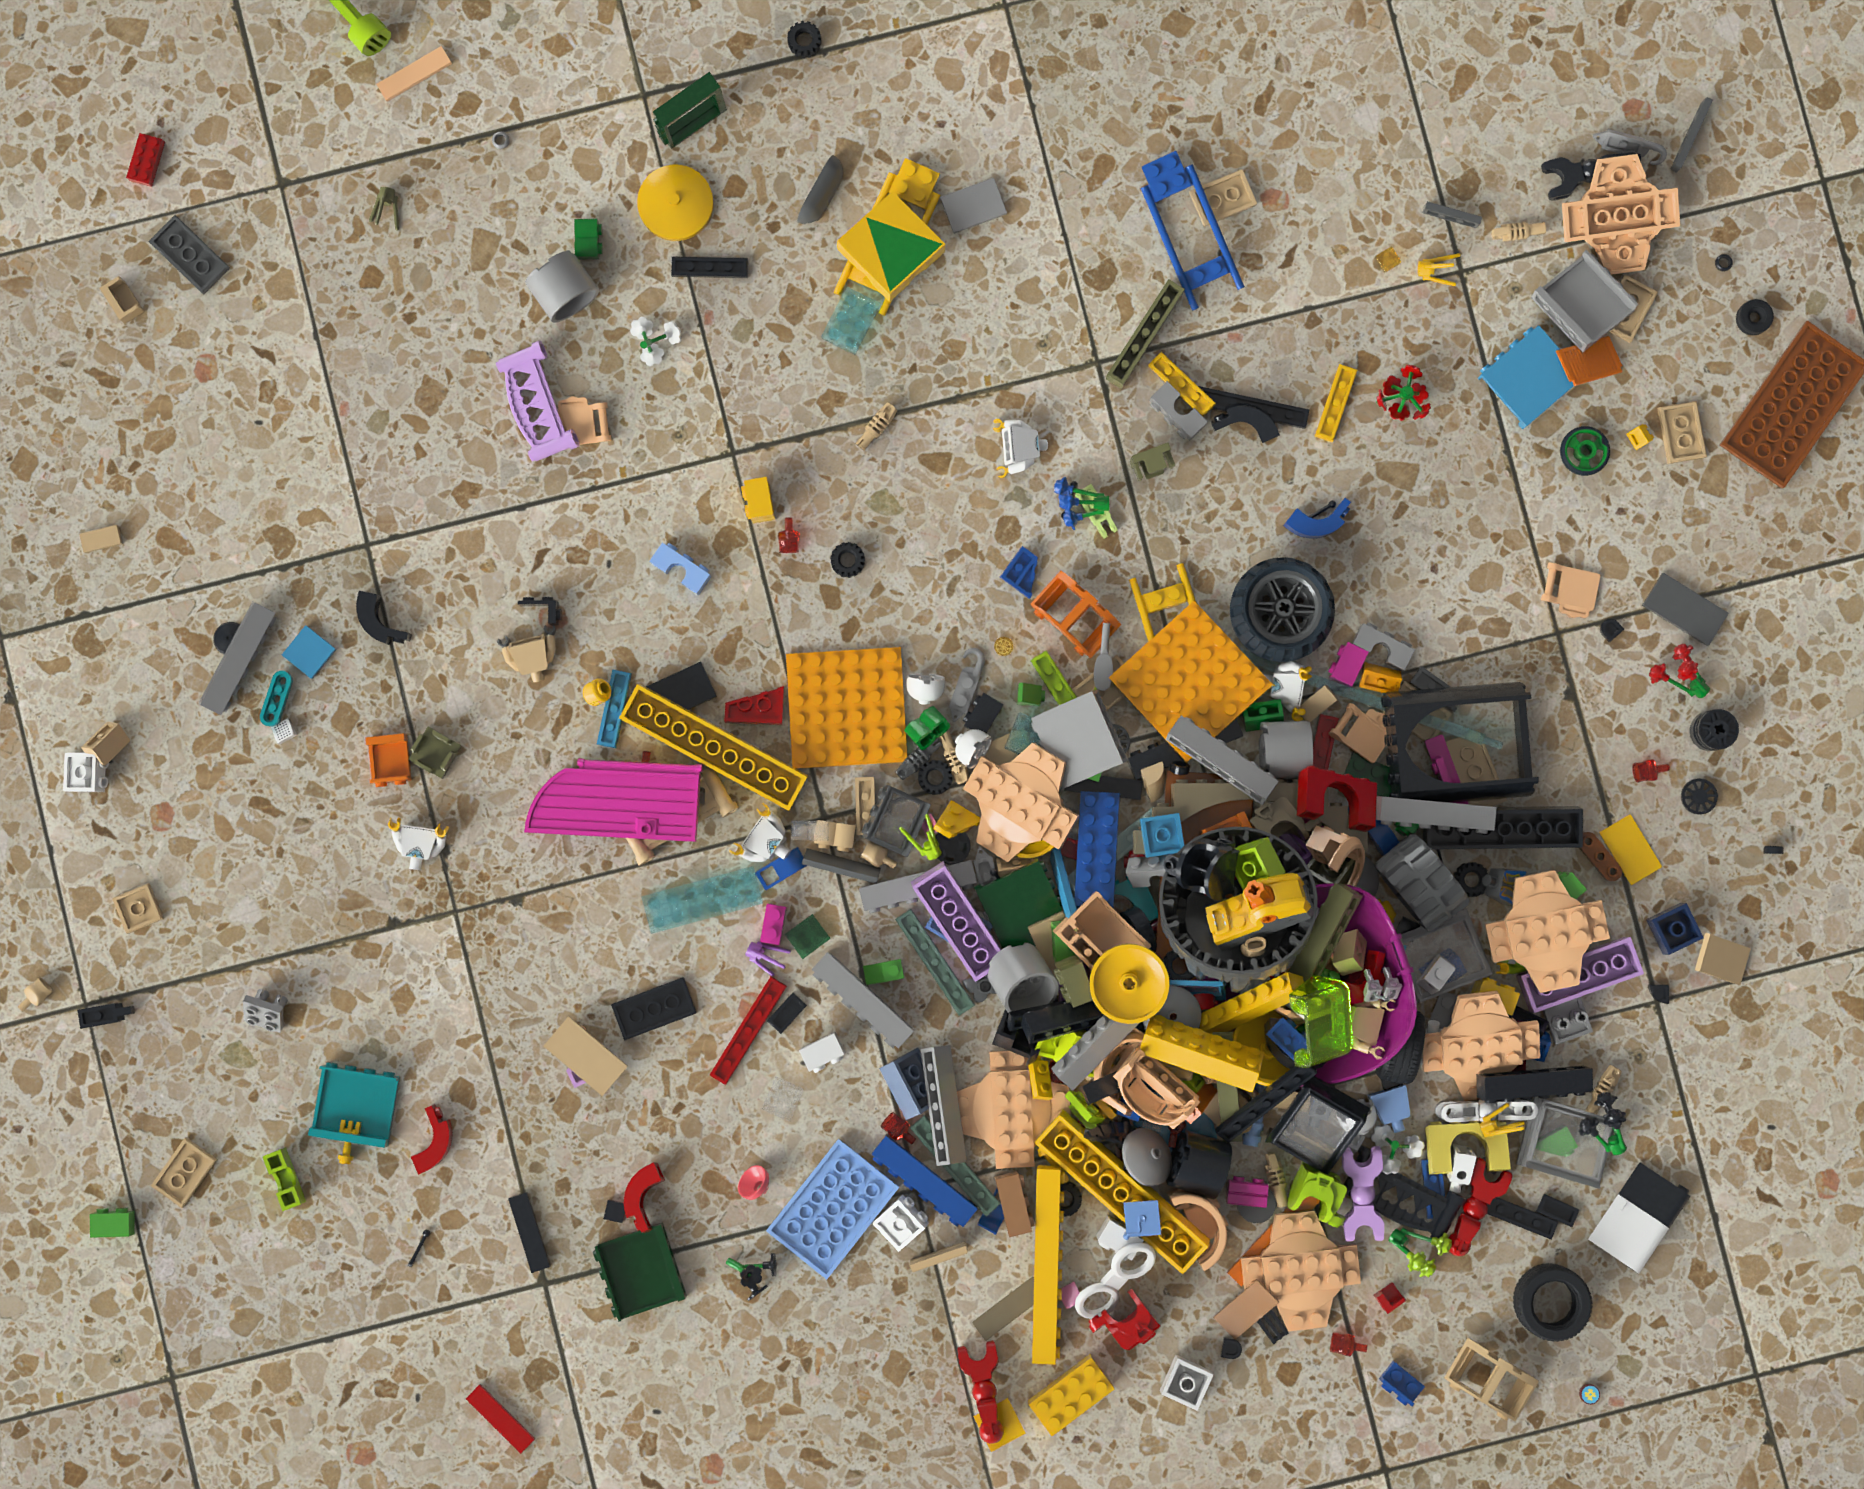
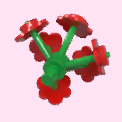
[1376,365,1431,421]

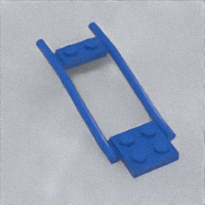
[1140,151,1245,311]

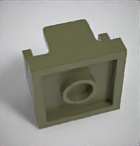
[1130,443,1175,481]
[408,726,462,779]

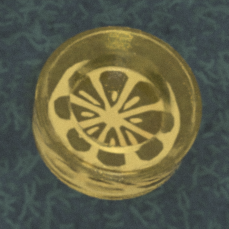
[994,637,1013,656]

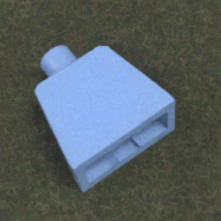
[1368,1084,1410,1133]

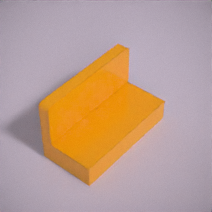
[1359,662,1402,693]

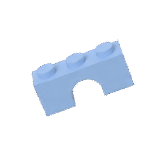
[649,542,711,596]

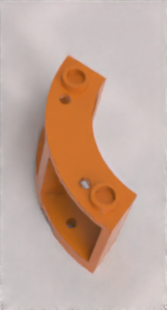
[1030,571,1122,658]

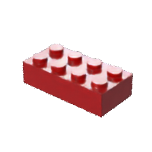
[126,133,165,187]

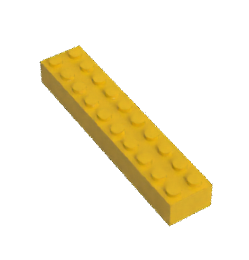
[619,684,809,811]
[1035,1110,1210,1274]

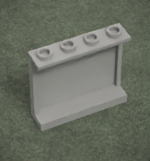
[1531,250,1638,352]
[1031,689,1128,789]

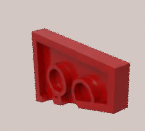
[724,686,784,725]

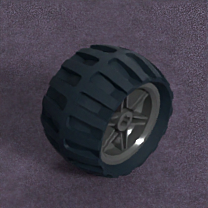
[1230,557,1335,662]

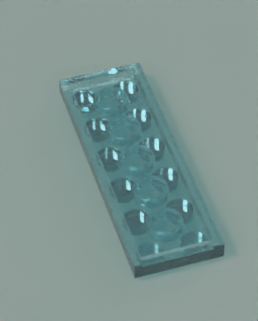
[641,866,763,934]

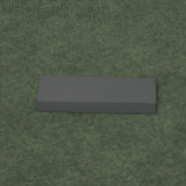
[1422,201,1482,228]

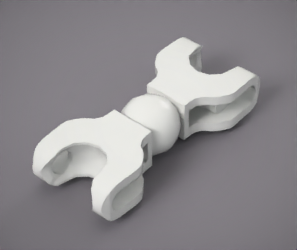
[1435,1099,1538,1122]

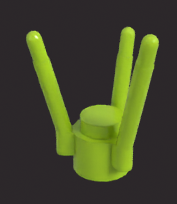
[899,814,942,860]

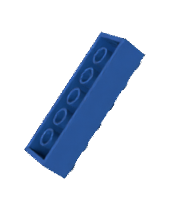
[1074,791,1120,909]

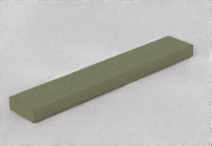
[1212,1032,1243,1142]

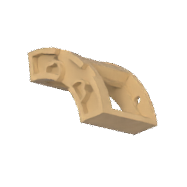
[1444,1338,1539,1422]

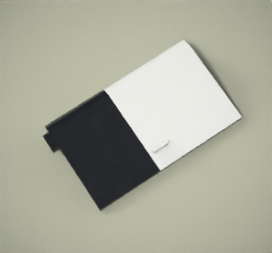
[1588,1162,1691,1274]

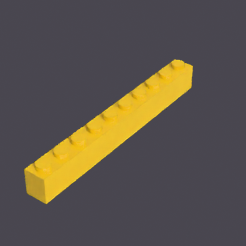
[1032,1165,1065,1365]

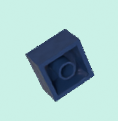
[1646,903,1704,955]

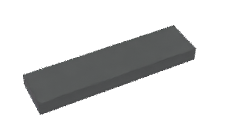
[1670,97,1713,173]
[802,848,881,884]

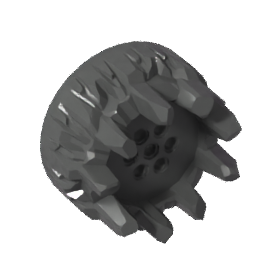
[1159,827,1317,992]

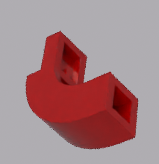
[1327,950,1386,1004]
[411,1104,453,1175]
[624,1162,665,1233]

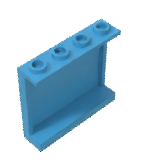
[1478,325,1574,429]

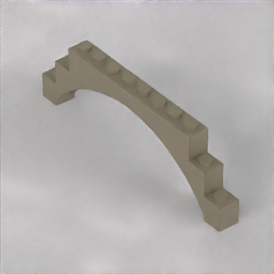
[1133,779,1368,854]

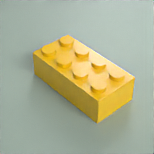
[1028,1354,1115,1436]

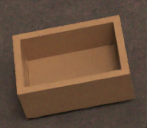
[994,1170,1035,1238]

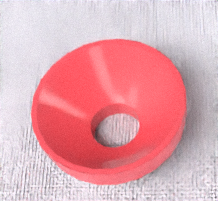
[738,1165,769,1200]

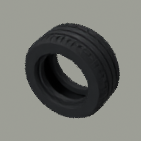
[1376,1011,1426,1085]
[1513,1263,1593,1342]

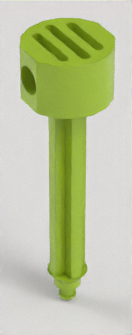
[329,0,391,57]

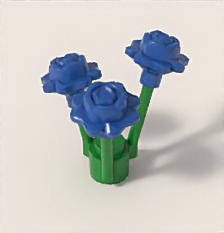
[1054,477,1109,530]

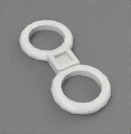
[1075,1242,1156,1319]

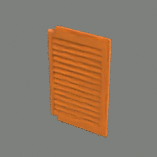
[1556,336,1623,386]

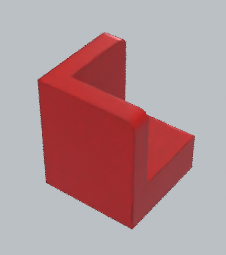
[1373,1282,1406,1314]

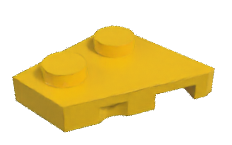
[933,800,981,839]

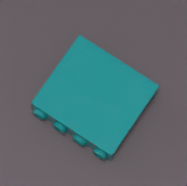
[308,1062,400,1148]

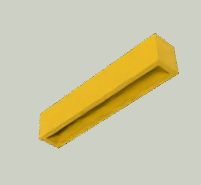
[1199,972,1307,1034]

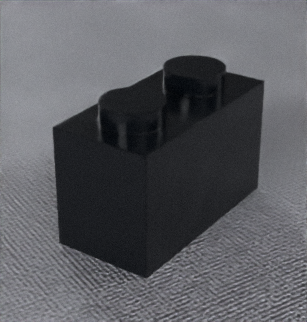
[963,693,1004,734]

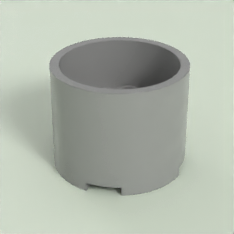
[525,250,599,323]
[1259,721,1313,779]
[987,943,1059,1013]

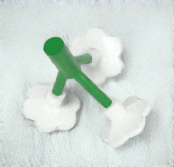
[630,317,681,366]
[1371,1124,1425,1174]

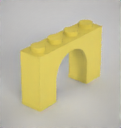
[1425,1119,1511,1175]

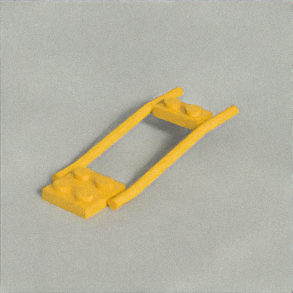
[834,158,941,316]
[1129,563,1196,642]

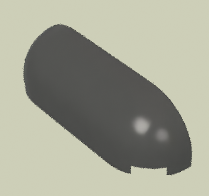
[797,155,843,224]

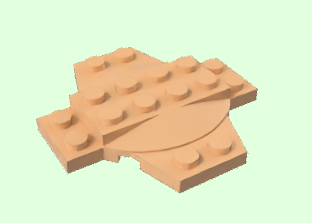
[1562,154,1680,275]
[963,743,1079,862]
[1485,870,1610,993]
[1422,991,1540,1101]
[957,1051,1071,1169]
[1241,1210,1361,1332]

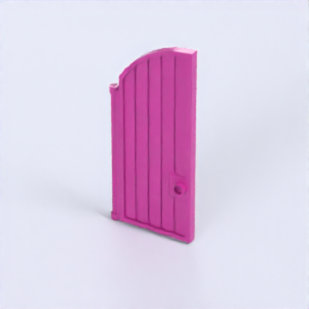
[524,758,703,842]

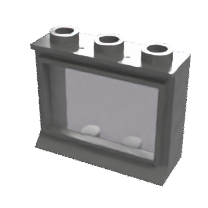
[862,784,931,857]

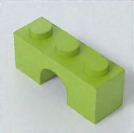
[262,1147,306,1211]

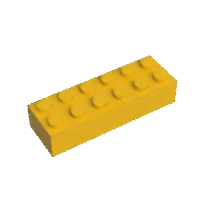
[1140,1015,1265,1093]

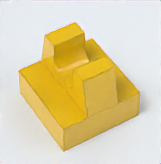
[1626,424,1654,450]

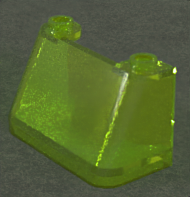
[1289,975,1353,1068]

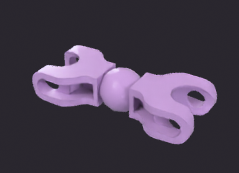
[1342,1146,1384,1242]

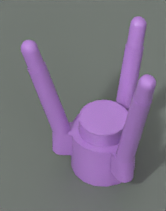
[745,941,791,977]

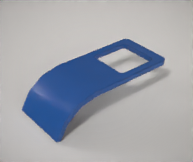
[755,847,807,890]
[977,1188,1004,1235]

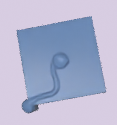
[1123,1200,1161,1240]

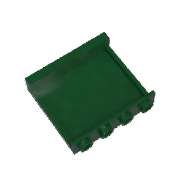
[974,857,1062,948]
[593,1222,687,1322]

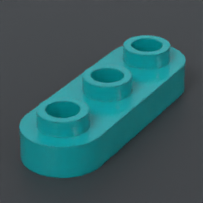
[260,671,293,727]

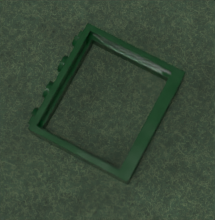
[653,72,727,149]

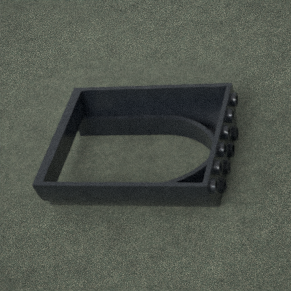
[1381,682,1539,803]

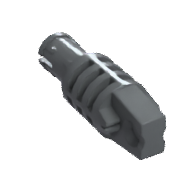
[895,738,943,780]

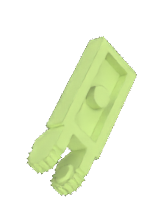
[1075,484,1118,539]

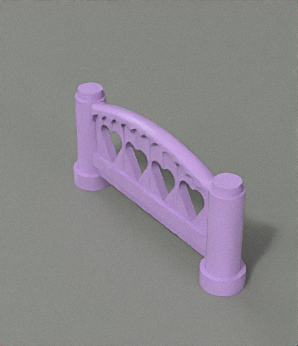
[496,340,580,461]

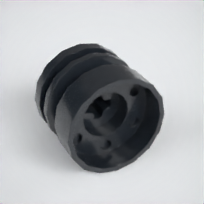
[1689,709,1739,751]

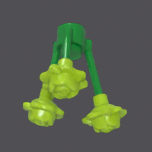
[1388,1227,1452,1278]

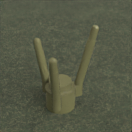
[369,187,399,231]

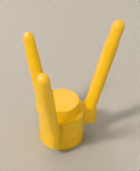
[1418,253,1461,286]
[1479,1103,1525,1138]

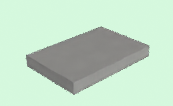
[940,178,1007,234]

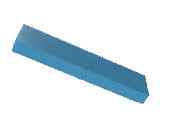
[597,669,632,748]
[1050,848,1077,918]

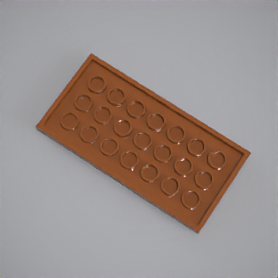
[1720,320,1864,489]

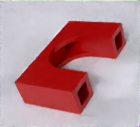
[1297,766,1377,832]

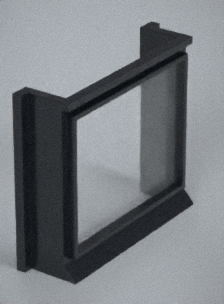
[1265,1076,1370,1175]

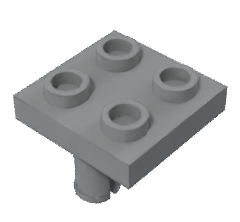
[243,989,288,1033]
[1543,997,1593,1045]

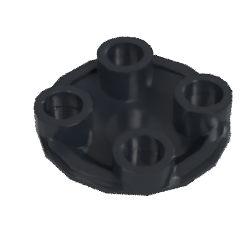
[935,832,971,865]

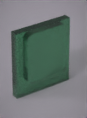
[785,914,831,959]

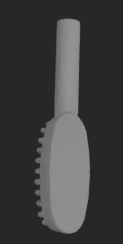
[1094,623,1113,691]

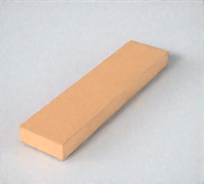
[376,46,452,102]

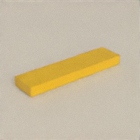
[1148,351,1216,417]
[1315,364,1358,442]

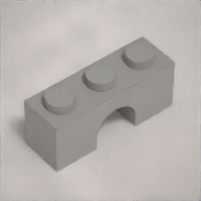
[1149,381,1208,441]
[1352,622,1415,672]
[1126,854,1171,888]

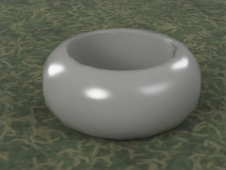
[492,131,509,149]

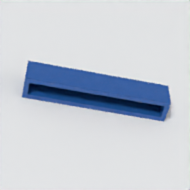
[872,1134,978,1227]

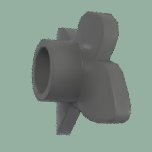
[962,974,996,1003]

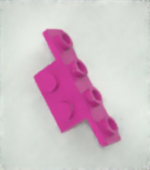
[1424,734,1469,804]

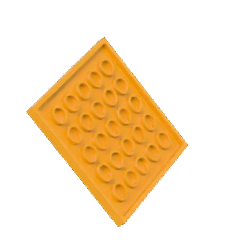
[1109,601,1273,763]
[786,647,907,769]

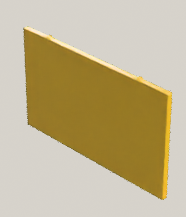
[1599,814,1662,885]

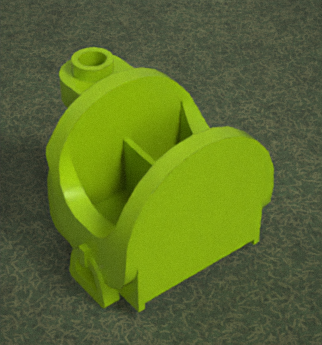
[1287,1161,1347,1228]

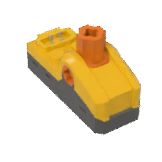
[1205,873,1315,951]

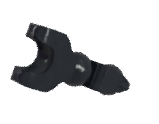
[1541,150,1641,201]

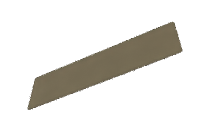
[972,1276,1034,1341]

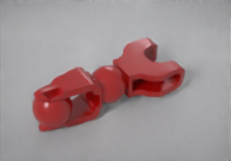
[1448,1157,1513,1257]
[957,1340,1004,1444]

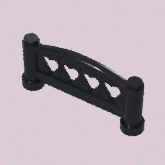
[1344,1145,1467,1239]

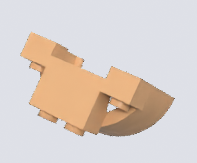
[1053,891,1151,970]
[1166,1188,1229,1271]

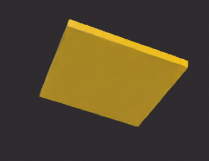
[973,1398,1026,1452]

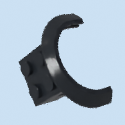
[992,998,1058,1066]

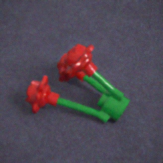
[1649,643,1710,698]

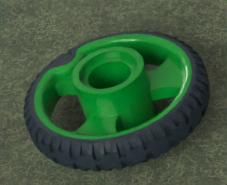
[1560,426,1610,476]

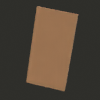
[1213,1280,1279,1340]

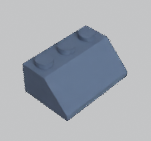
[879,1048,929,1120]

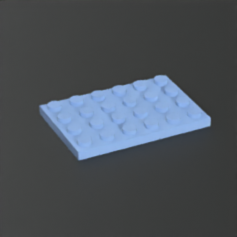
[766,1139,899,1280]

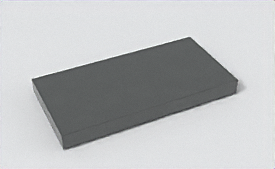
[148,215,230,295]
[1642,573,1729,646]

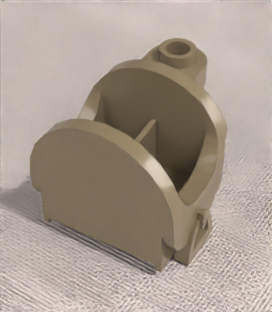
[1250,797,1322,842]

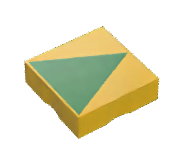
[837,191,945,302]

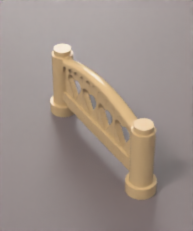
[626,768,739,866]

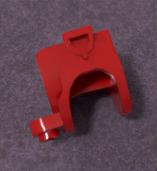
[1088,1288,1161,1350]

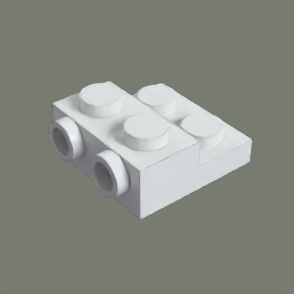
[63,753,109,792]
[872,1195,929,1252]

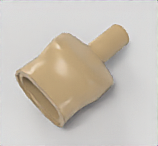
[860,841,898,869]
[1241,937,1266,957]
[18,977,53,1012]

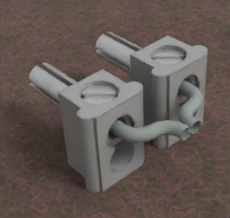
[1363,967,1402,1002]

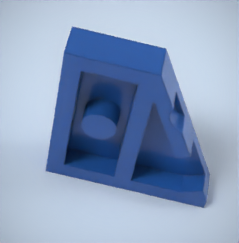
[1000,546,1038,599]

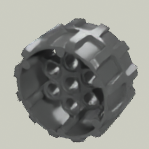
[1375,834,1470,933]

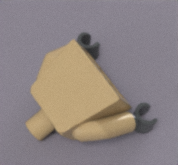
[497,625,556,682]

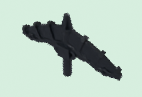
[1084,1117,1141,1171]

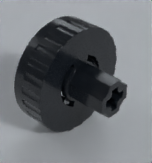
[1119,906,1157,953]

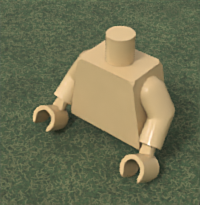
[1335,999,1396,1059]

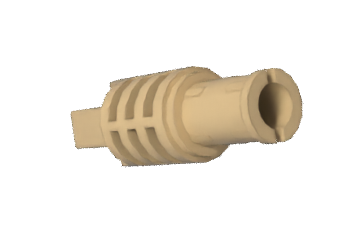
[1491,222,1546,242]
[855,402,898,451]
[939,731,969,784]
[1585,1065,1622,1115]
[1264,1152,1288,1208]

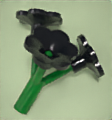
[726,1253,777,1301]

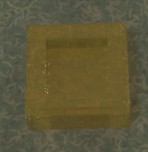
[1375,246,1402,273]

